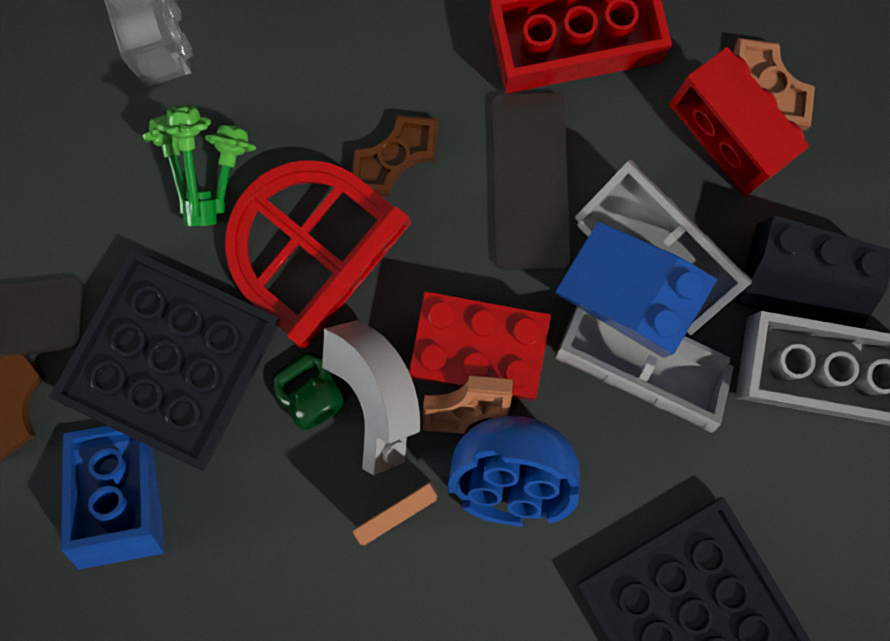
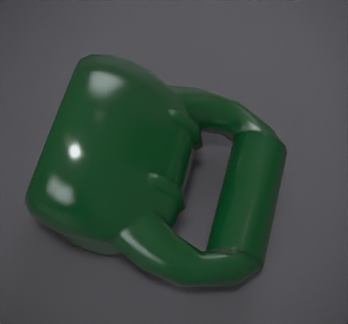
[272,352,345,430]

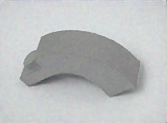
[322,320,420,475]

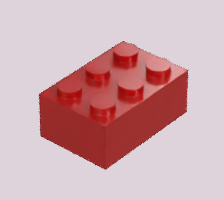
[669,46,810,198]
[409,292,551,401]

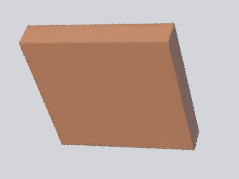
[352,481,439,545]

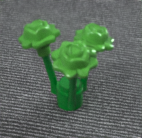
[142,105,256,226]

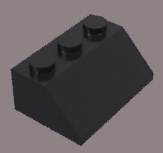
[737,215,890,328]

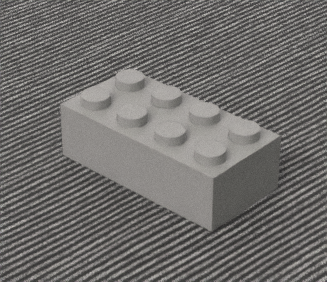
[735,311,890,426]

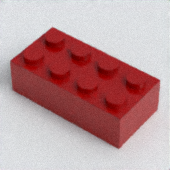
[489,0,672,94]

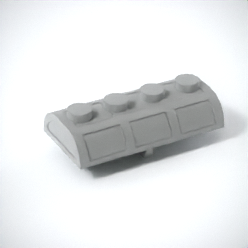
[574,159,752,336]
[554,307,734,433]

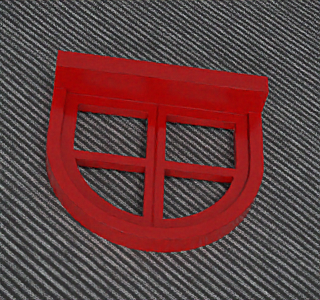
[225,160,412,349]

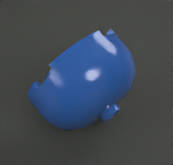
[448,416,580,527]

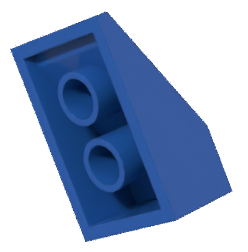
[555,221,718,358]
[61,426,164,570]

